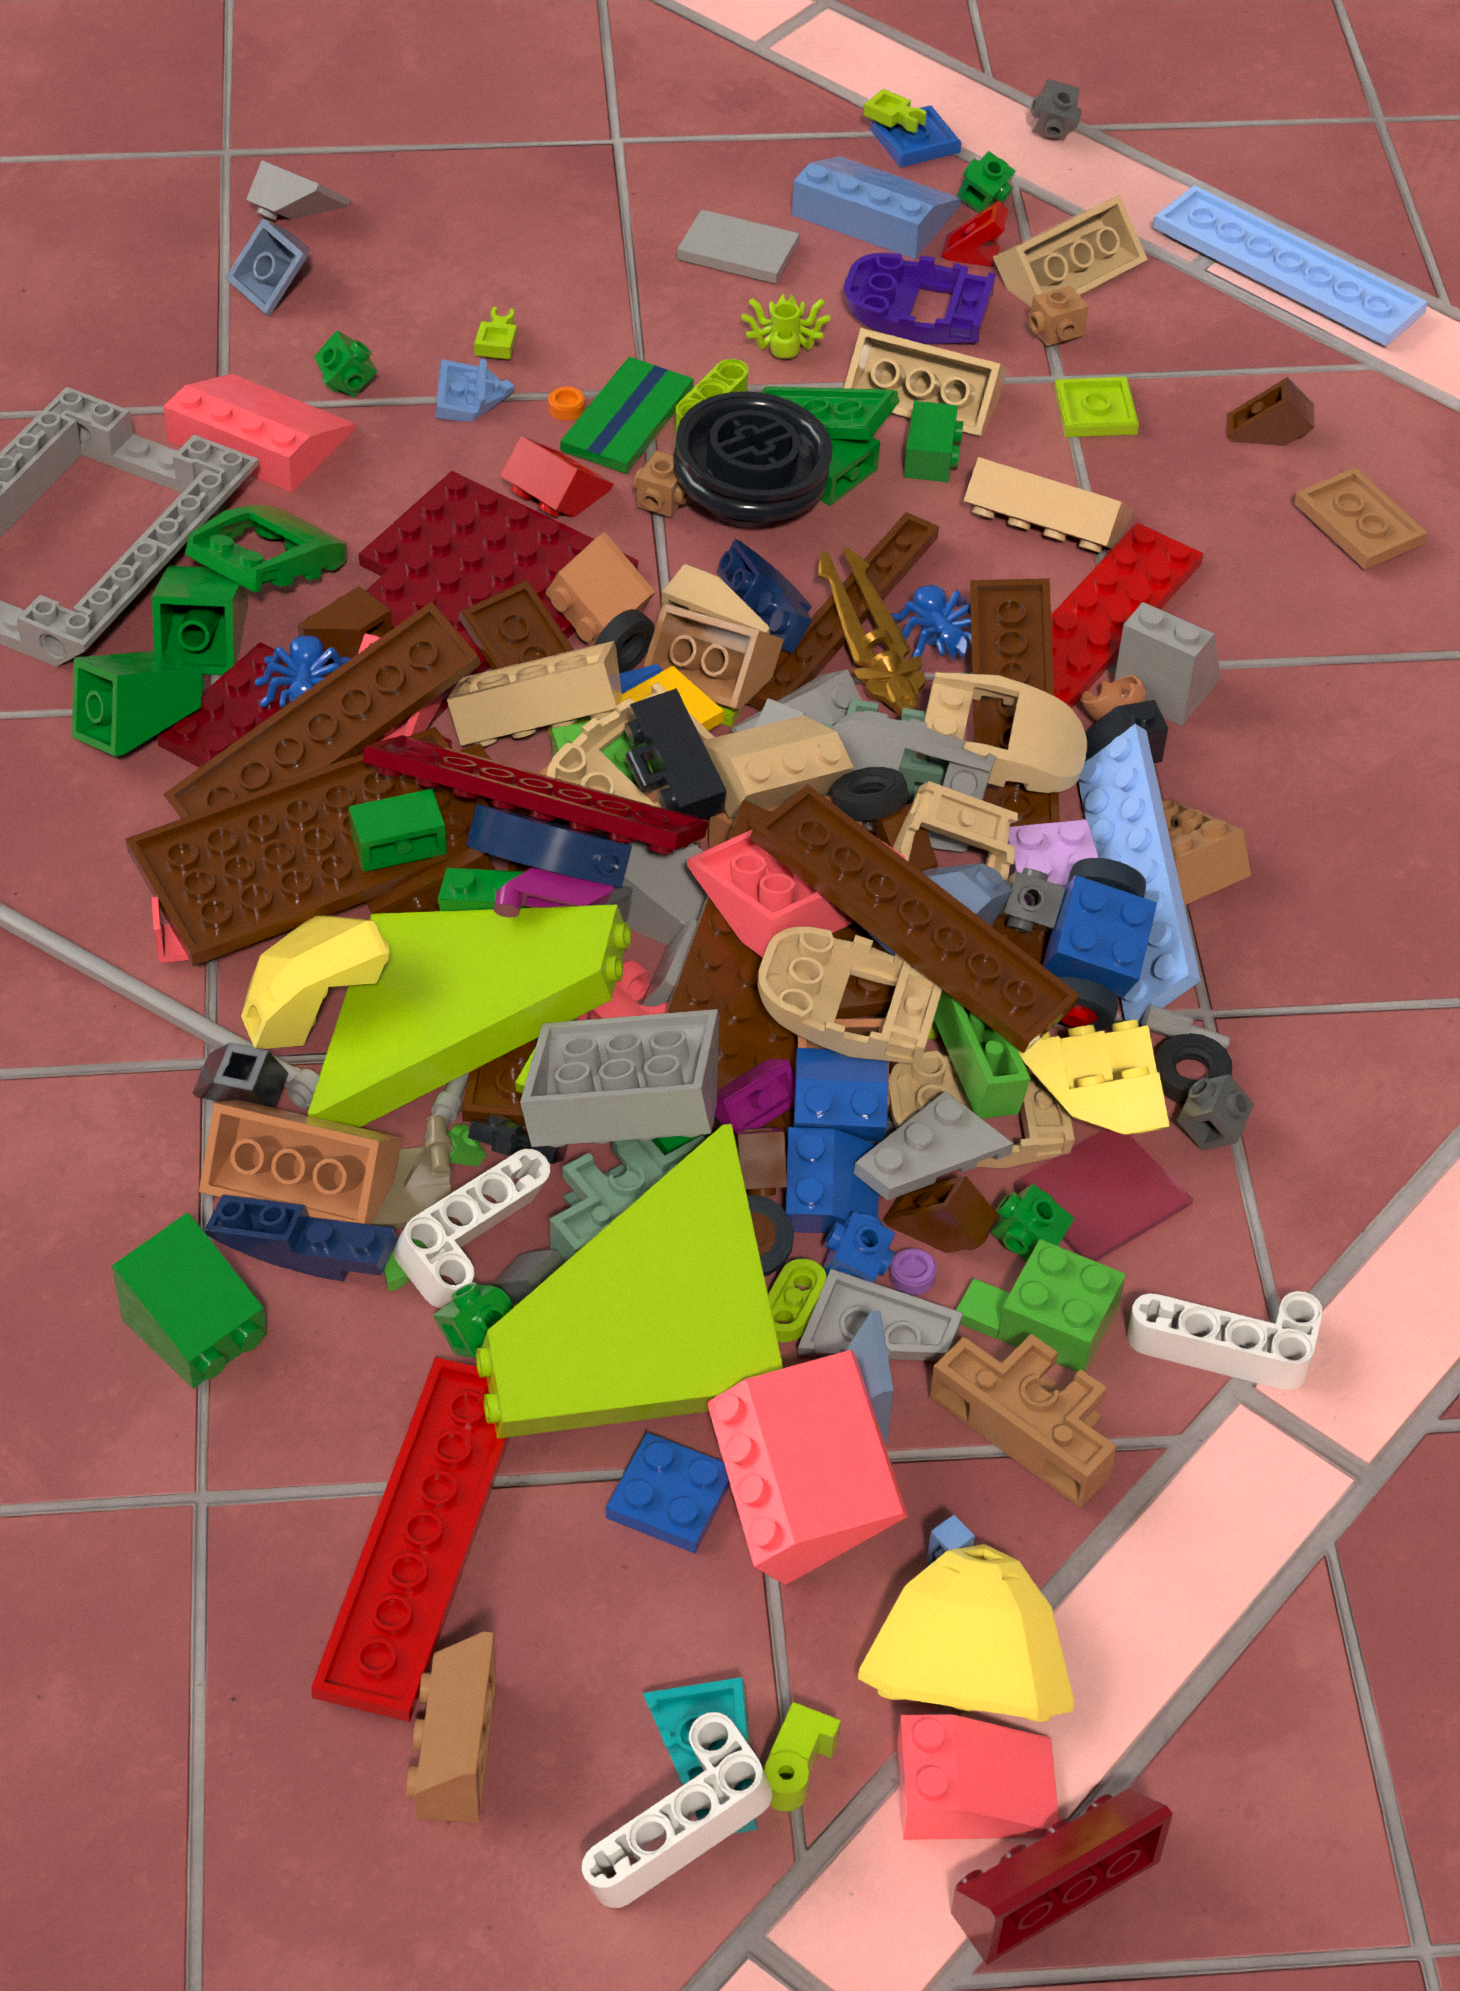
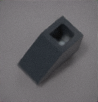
[192,1042,289,1108]

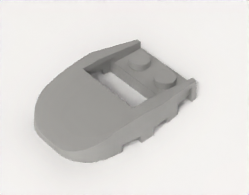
[823,711,996,852]

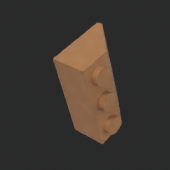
[643,603,784,710]
[406,1631,497,1823]

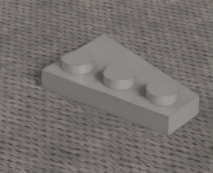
[853,1091,1014,1201]
[798,1269,963,1361]

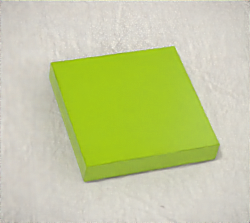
[1054,377,1139,437]

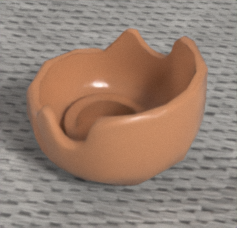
[1080,675,1146,722]

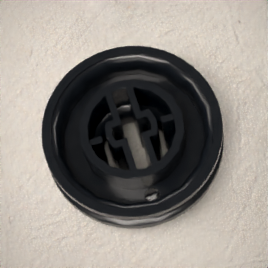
[673,391,833,528]

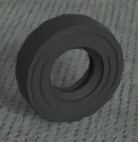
[594,609,655,674]
[831,767,908,821]
[1154,1033,1232,1105]

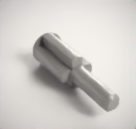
[1141,1004,1230,1049]

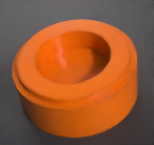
[548,387,585,421]

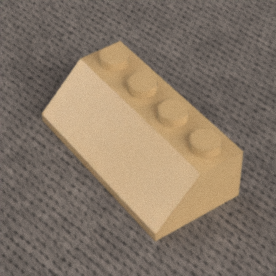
[993,195,1148,308]
[844,328,1007,437]
[964,457,1134,553]
[447,641,622,747]

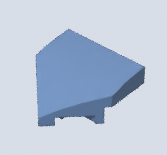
[435,358,515,421]

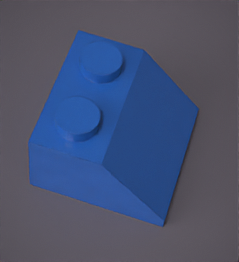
[793,1048,888,1142]
[786,1127,879,1233]

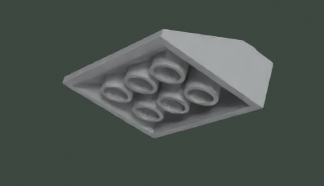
[520,1009,719,1147]

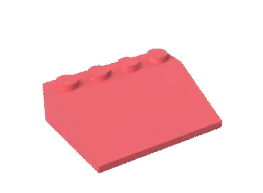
[163,374,355,492]
[687,829,905,957]
[707,1350,908,1585]

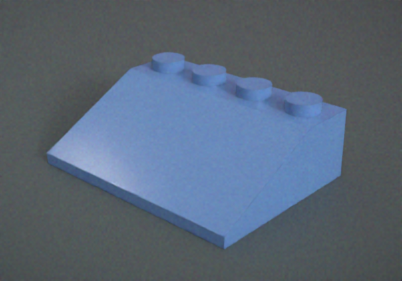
[792,156,962,259]

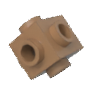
[1028,286,1089,346]
[633,450,689,517]

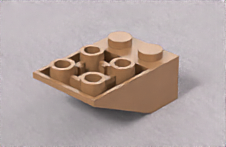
[1162,799,1251,905]

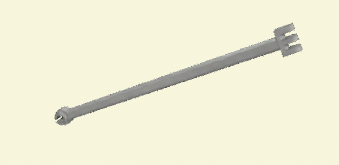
[0,902,319,1110]

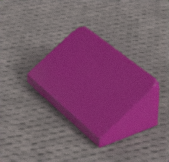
[715,1059,795,1133]

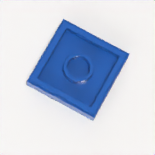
[870,105,962,168]

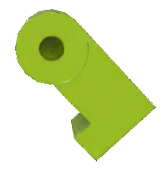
[764,1702,841,1812]

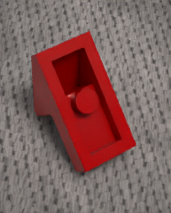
[941,200,1008,267]

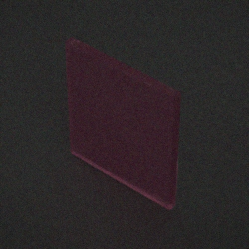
[1013,1129,1193,1262]

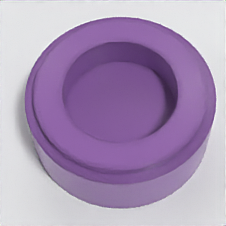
[889,1248,937,1296]

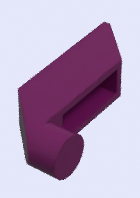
[494,867,614,917]

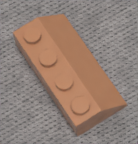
[199,1100,402,1225]

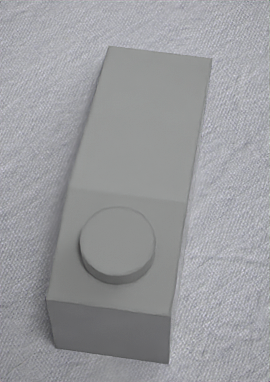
[731,669,862,733]

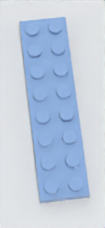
[1153,185,1428,346]
[1078,724,1201,1025]

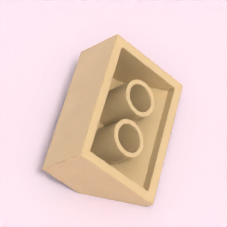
[703,715,854,818]

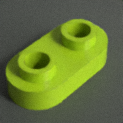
[768,1259,827,1343]

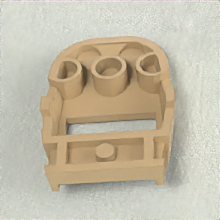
[916,672,1087,793]
[547,682,715,836]
[893,781,1018,881]
[758,926,942,1064]
[889,1050,1075,1169]

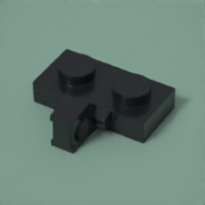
[468,1113,568,1164]

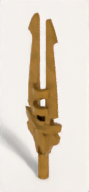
[818,547,926,717]

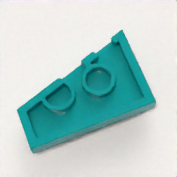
[642,1677,758,1834]

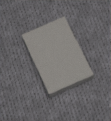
[677,209,800,284]

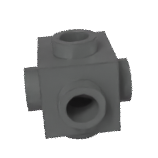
[1030,79,1081,140]
[997,868,1066,934]
[1177,1074,1254,1151]

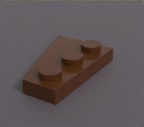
[366,848,496,914]

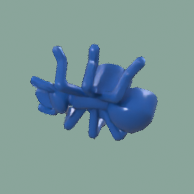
[891,584,972,660]
[255,635,350,708]

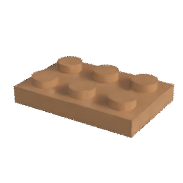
[1294,467,1427,570]

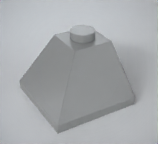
[246,160,351,220]

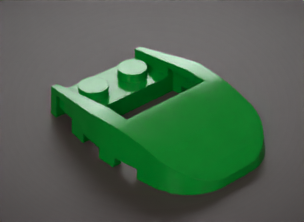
[185,505,347,593]

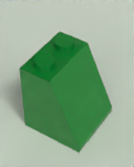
[152,566,248,675]
[72,650,204,756]
[111,1213,267,1389]

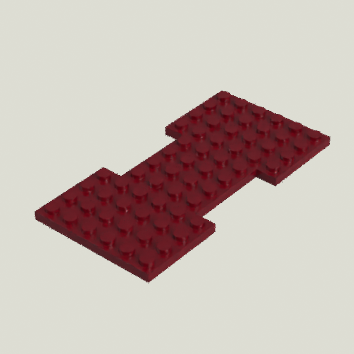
[157,471,638,768]

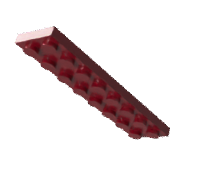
[362,735,708,854]

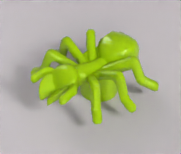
[741,294,831,359]

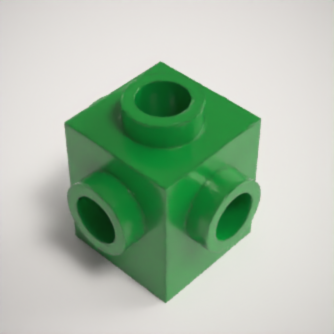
[957,150,1016,213]
[314,330,377,398]
[991,1184,1075,1261]
[432,1283,514,1358]

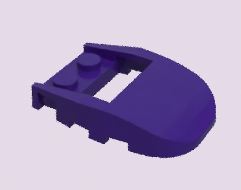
[844,253,996,344]

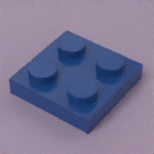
[606,1432,730,1554]

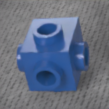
[823,1211,895,1283]

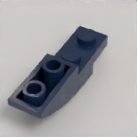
[717,539,812,653]
[204,1195,398,1282]

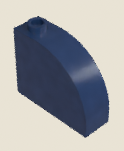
[466,804,632,888]

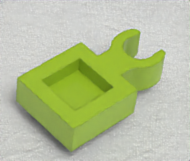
[863,88,926,133]
[474,306,517,359]

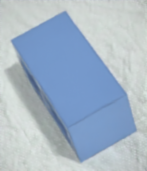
[926,1515,975,1566]

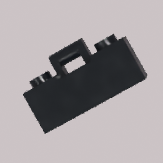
[625,688,727,819]

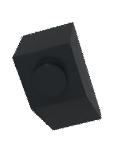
[1085,700,1168,764]

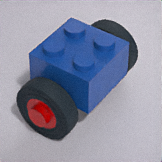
[1043,858,1157,1031]

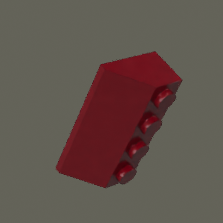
[951,1788,1173,1965]

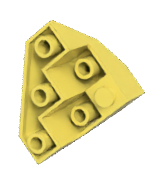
[241,915,389,1049]
[1017,1020,1169,1135]
[858,1544,1075,1722]

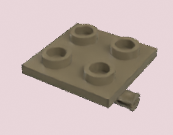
[371,1115,455,1228]

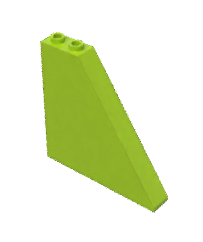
[308,905,631,1128]
[476,1124,783,1439]

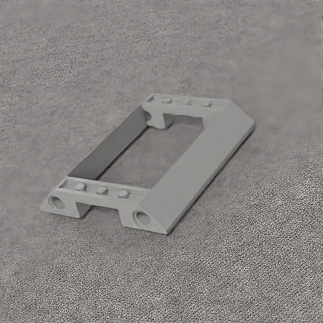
[0,387,259,667]

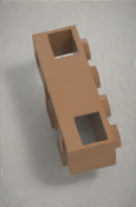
[930,1334,1117,1508]

